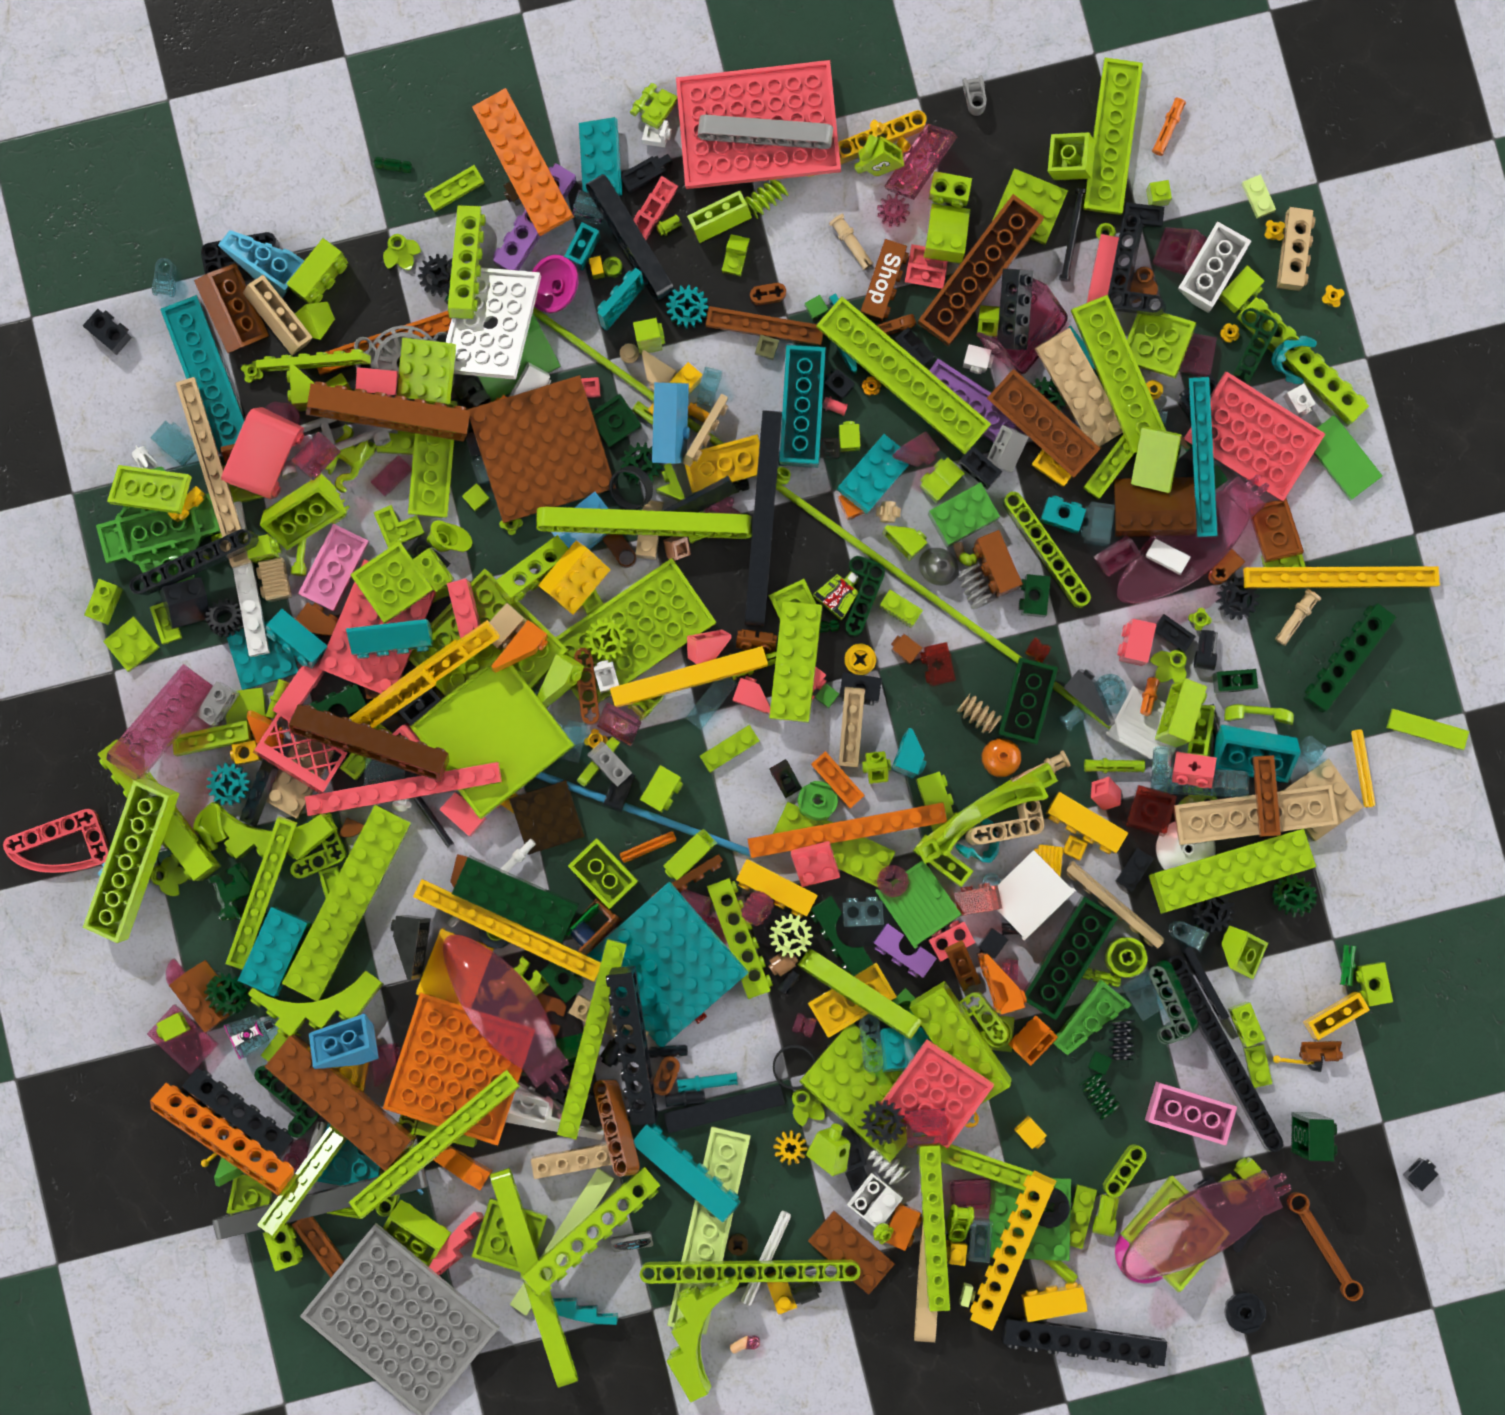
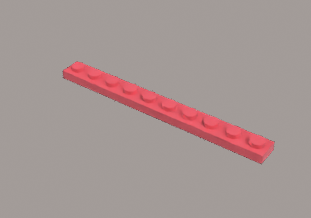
[305,762,502,816]

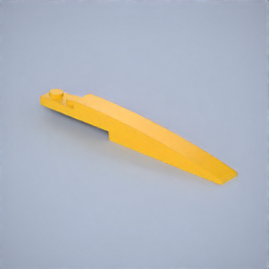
[349,620,500,728]

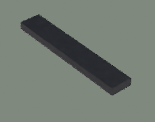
[664,1085,785,1133]

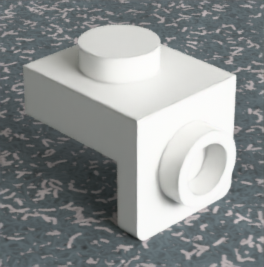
[642,120,672,147]
[593,661,619,693]

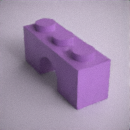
[873,923,937,978]

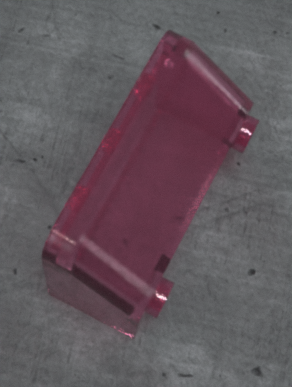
[976,278,1068,375]

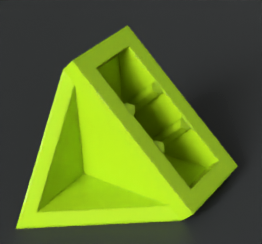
[295,302,335,340]

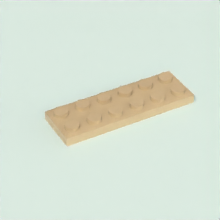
[1035,328,1123,446]

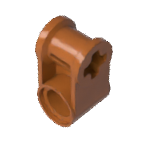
[1208,548,1246,585]

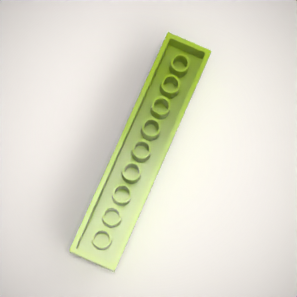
[282,805,412,1001]

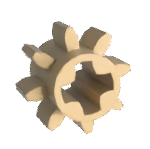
[876,501,901,523]

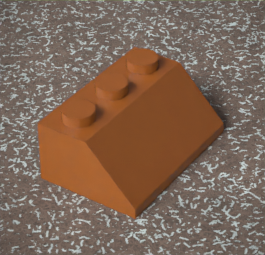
[169,960,237,1033]

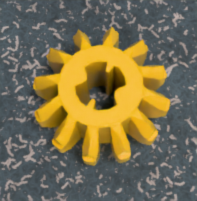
[773,1130,808,1165]

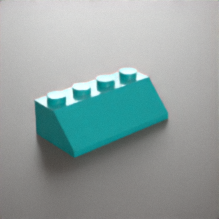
[346,619,434,659]
[1213,725,1301,783]
[891,728,927,778]

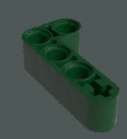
[1233,307,1278,385]
[845,556,885,637]
[1149,960,1198,1045]
[254,1065,321,1138]

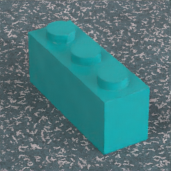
[265,609,328,669]

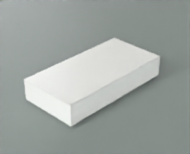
[1145,539,1190,575]

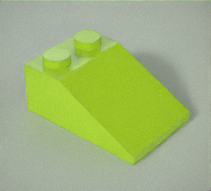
[923,203,970,264]

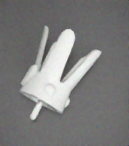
[132,445,158,469]

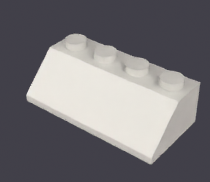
[1178,221,1251,313]

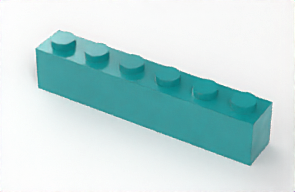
[633,1124,741,1223]

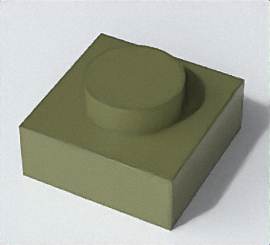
[755,335,779,360]

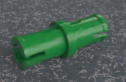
[1340,945,1357,986]

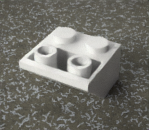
[847,1173,903,1227]

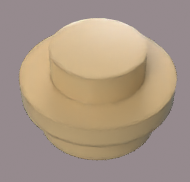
[620,344,639,363]

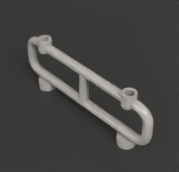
[281,418,393,480]

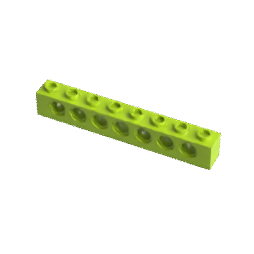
[1236,297,1369,426]
[918,1143,950,1312]
[520,1167,660,1296]

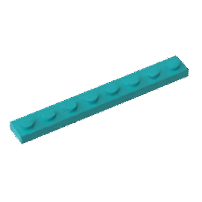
[1189,377,1218,537]

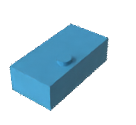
[652,382,690,464]

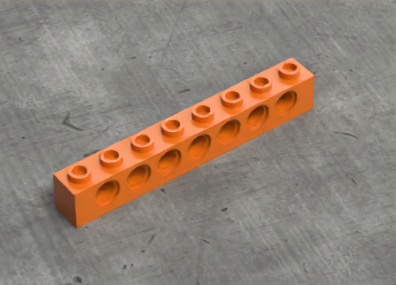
[150,1083,294,1196]

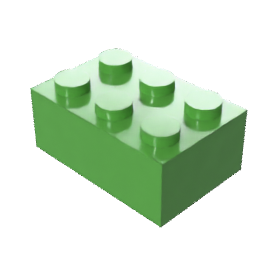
[928,482,1000,548]

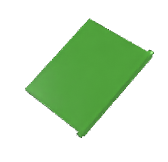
[875,860,962,949]

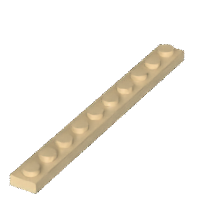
[175,377,252,568]

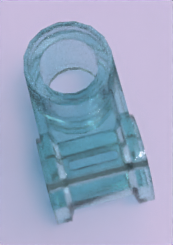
[152,258,177,297]
[1168,921,1209,951]

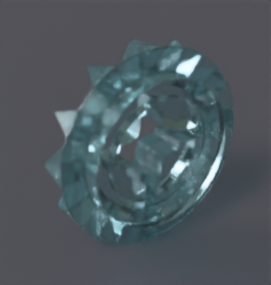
[1097,674,1126,705]

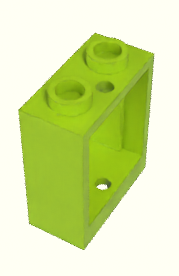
[664,829,717,880]

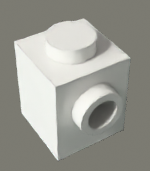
[963,344,994,374]
[1283,384,1316,417]

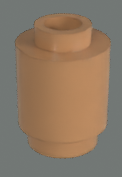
[769,949,799,977]

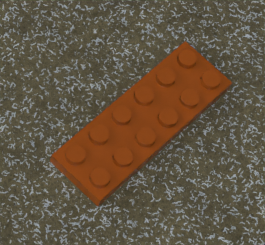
[987,369,1101,478]

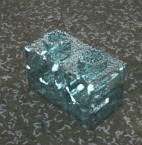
[842,897,884,927]

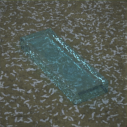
[686,677,737,730]

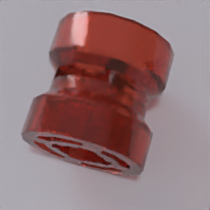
[1025,637,1052,663]

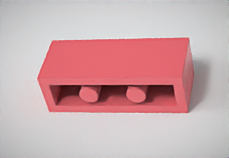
[447,578,481,639]

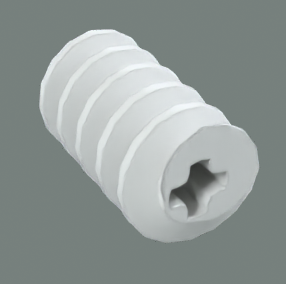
[867,1149,910,1185]

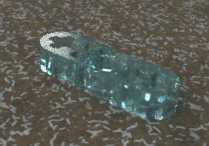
[859,1014,883,1073]

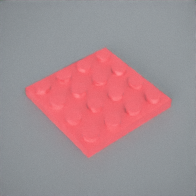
[881,1040,994,1149]

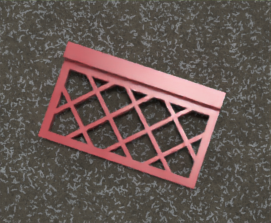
[253,711,347,794]

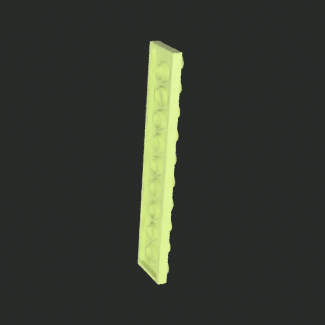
[667,1127,751,1335]

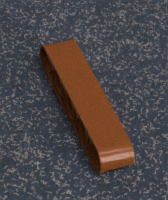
[593,1079,640,1177]

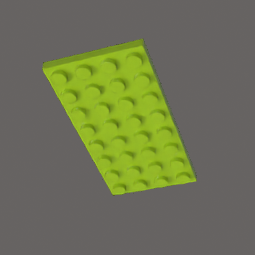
[556,558,716,711]

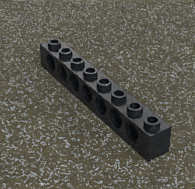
[606,966,659,1125]
[1002,1316,1168,1369]

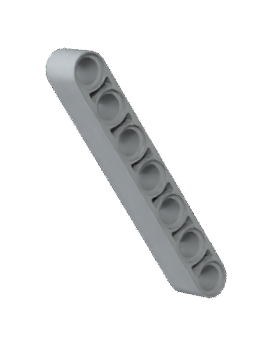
[697,115,833,149]

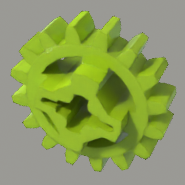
[584,618,628,661]

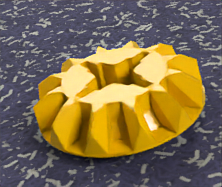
[845,644,876,675]

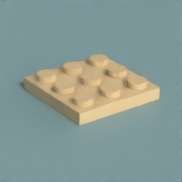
[1282,759,1363,841]

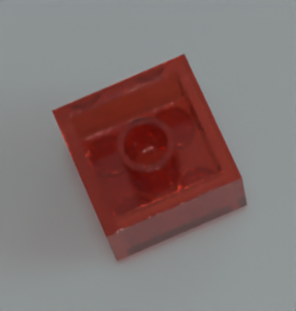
[1125,785,1177,837]

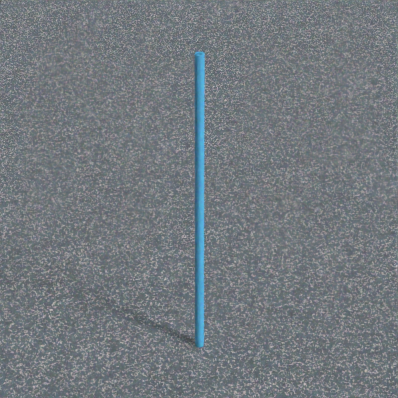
[535,772,751,857]

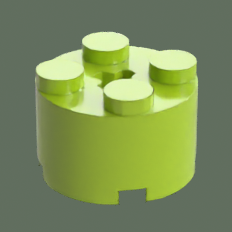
[1104,937,1148,978]

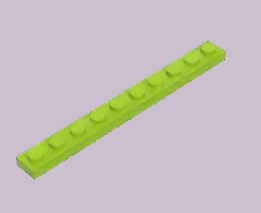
[557,939,627,1140]
[348,1070,520,1219]

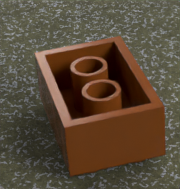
[972,530,1022,598]

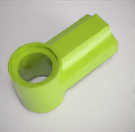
[1092,1194,1119,1237]

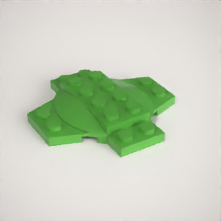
[96,466,221,583]

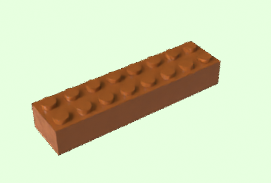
[918,194,1045,347]
[306,382,470,442]
[265,1035,416,1171]

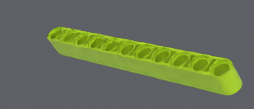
[537,507,752,539]
[490,1168,578,1388]
[639,1259,860,1284]

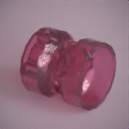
[792,1013,817,1038]

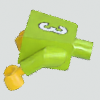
[854,119,911,176]

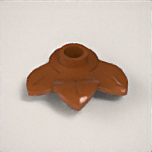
[1119,267,1158,304]

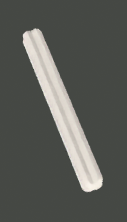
[741,1211,791,1306]

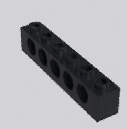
[182,1068,294,1160]

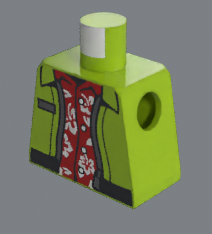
[813,572,860,621]

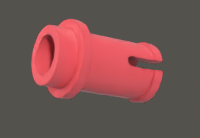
[822,396,848,416]

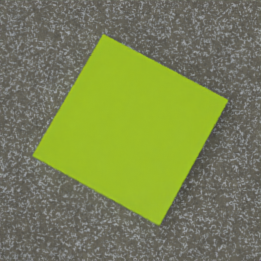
[409,653,575,819]

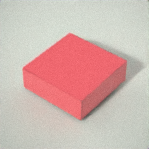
[581,377,601,399]

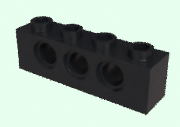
[997,268,1034,350]

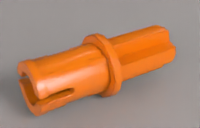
[1140,677,1160,716]

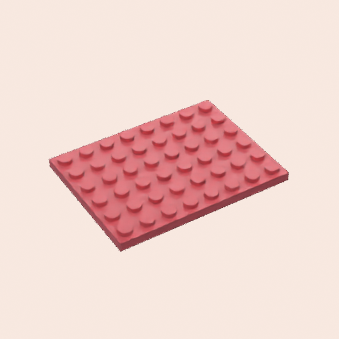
[676,60,841,189]

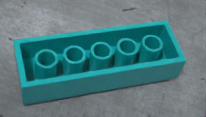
[779,345,826,468]

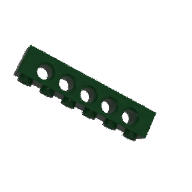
[1303,603,1397,713]

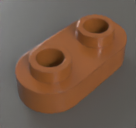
[653,1056,680,1095]

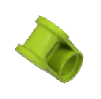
[627,695,664,722]
[946,1204,974,1242]

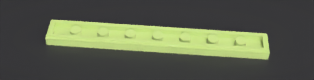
[510,1168,615,1316]

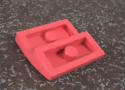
[905,244,948,289]

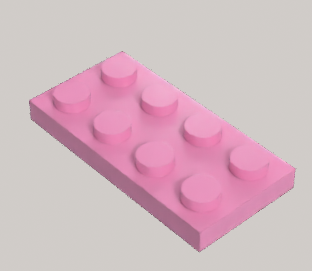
[298,524,369,612]

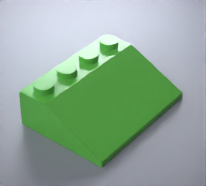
[478,313,561,402]

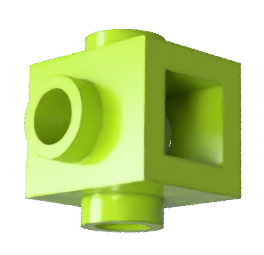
[862,751,891,784]

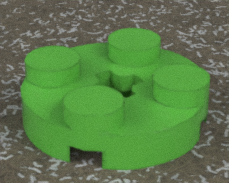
[797,781,838,821]

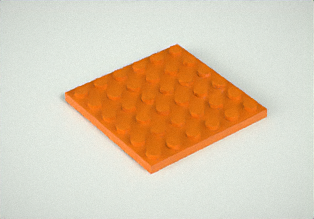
[382,992,536,1146]

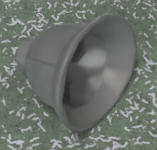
[919,548,959,586]

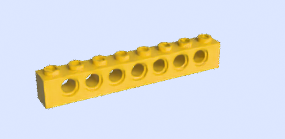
[969,1170,1057,1330]

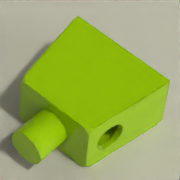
[806,1124,850,1177]

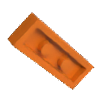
[811,751,865,808]

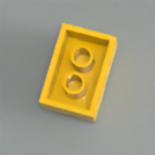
[538,540,611,615]

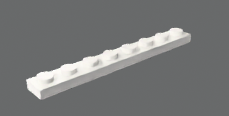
[233,501,270,657]

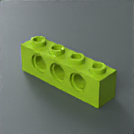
[495,535,569,605]

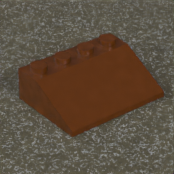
[1114,477,1196,537]

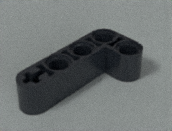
[201,232,280,274]

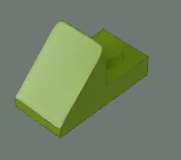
[722,234,750,277]
[656,463,685,502]

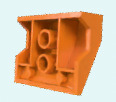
[976,953,1027,1015]

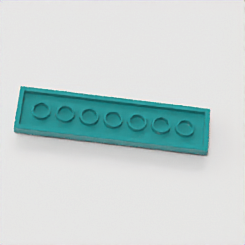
[160,295,245,453]

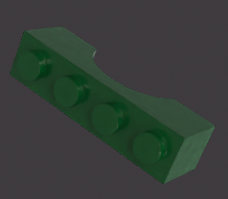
[810,896,873,976]

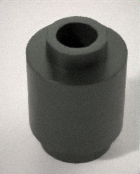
[791,1281,822,1305]

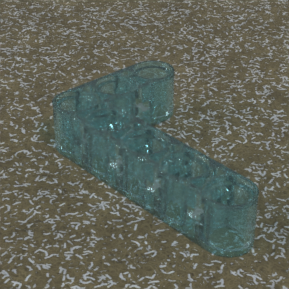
[1150,746,1249,797]

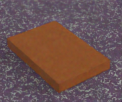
[1248,498,1304,563]

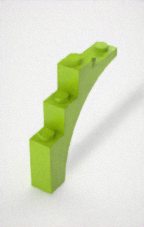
[206,802,338,860]
[248,971,384,1038]
[666,1276,739,1403]

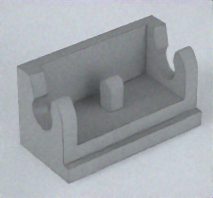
[987,425,1029,472]

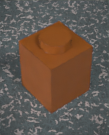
[891,634,922,665]

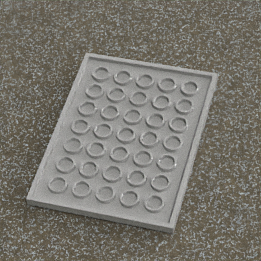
[300,1223,500,1415]

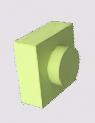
[959,1282,976,1307]

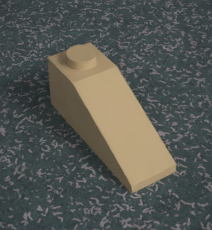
[636,499,664,560]

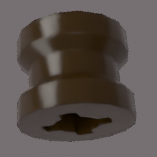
[728,1233,748,1256]

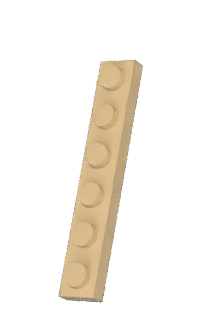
[1066,861,1164,948]

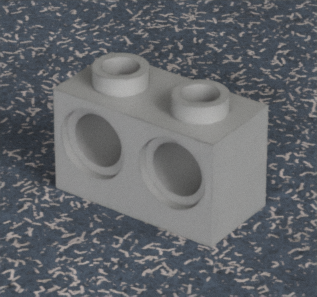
[195,681,240,726]
[587,741,632,787]

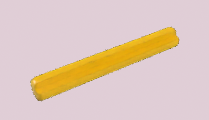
[1351,730,1375,808]

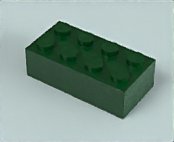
[998,657,1058,744]
[1291,1112,1337,1161]

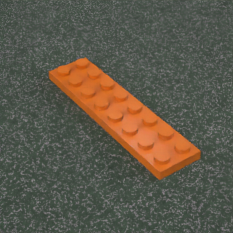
[472,88,574,236]

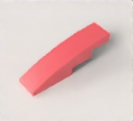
[633,176,679,240]
[1086,234,1119,303]
[272,658,325,718]
[429,1212,484,1276]

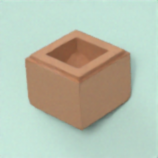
[664,536,691,561]

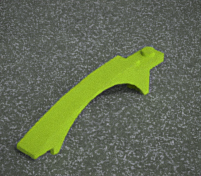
[916,763,1058,864]

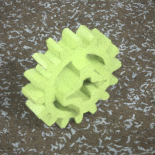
[769,914,813,958]

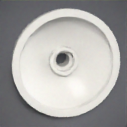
[1156,822,1216,870]

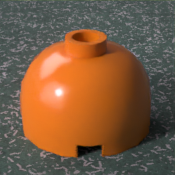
[981,738,1021,777]

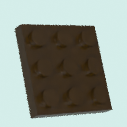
[509,780,585,855]

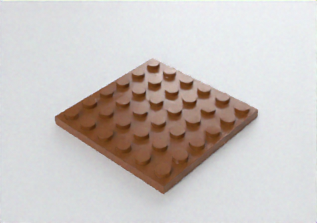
[468,375,616,523]

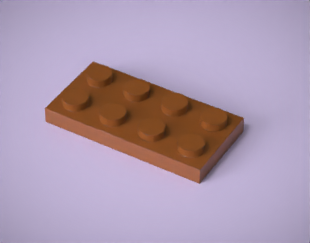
[808,1210,895,1295]

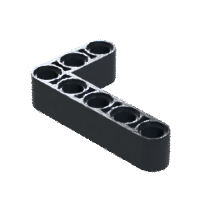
[1108,212,1166,316]

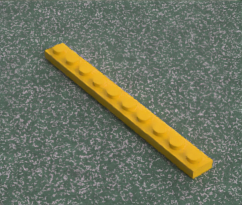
[1243,566,1440,588]
[413,879,601,982]

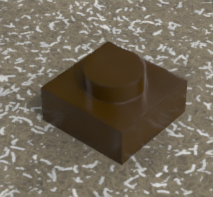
[503,181,522,206]

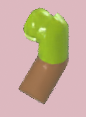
[953,542,977,566]

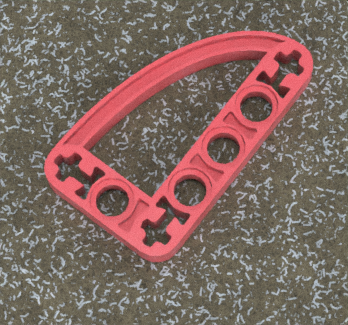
[3,809,110,873]

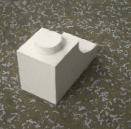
[510,362,551,396]

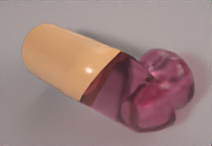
[730,1335,760,1354]

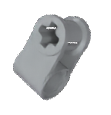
[962,75,987,116]

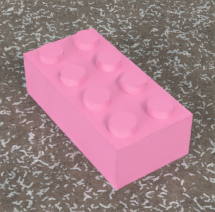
[1145,1082,1237,1146]

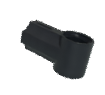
[1193,630,1218,671]

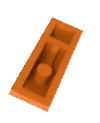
[491,620,548,673]
[433,1146,493,1190]

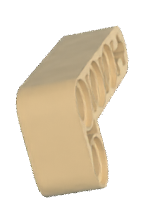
[965,800,1044,845]

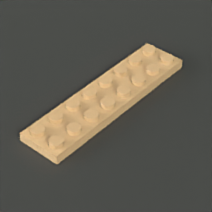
[1173,785,1338,845]

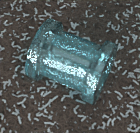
[1059,705,1085,731]

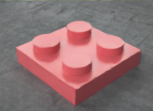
[791,841,840,887]

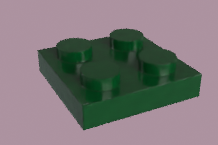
[592,394,642,448]

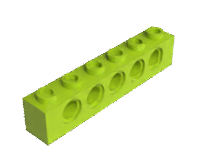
[448,206,486,319]
[707,878,773,999]

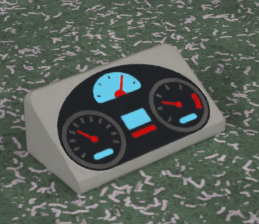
[611,1231,653,1252]

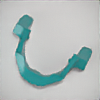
[1271,336,1317,384]
[955,818,1000,863]

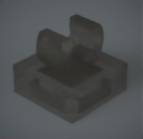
[820,438,839,459]

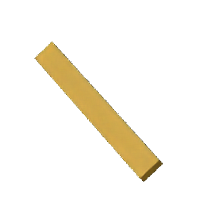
[610,646,768,708]

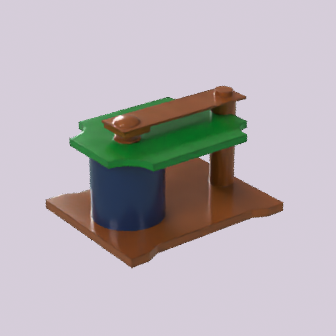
[566,898,623,955]

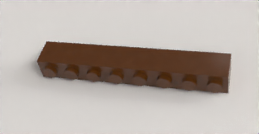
[289,704,449,782]

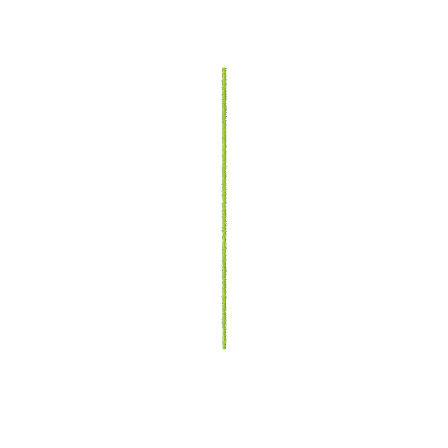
[533,307,1111,730]

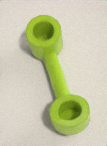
[1224,704,1294,725]

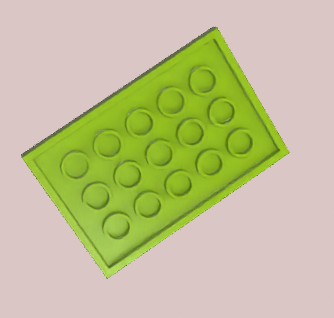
[799,1023,918,1163]

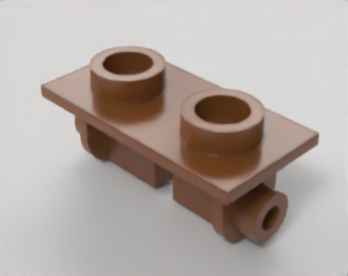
[736,629,777,653]
[1299,1041,1343,1062]

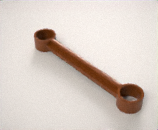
[1287,1192,1363,1301]

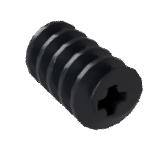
[1108,1019,1135,1060]

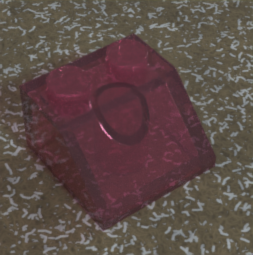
[1153,227,1207,275]

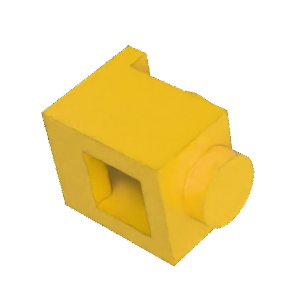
[946,1240,967,1266]

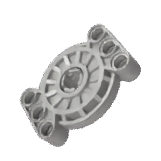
[354,325,455,400]

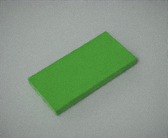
[1313,415,1383,500]

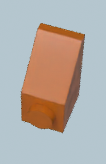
[247,710,286,747]

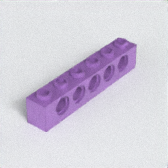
[493,163,577,271]

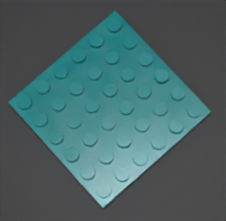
[587,882,749,1047]

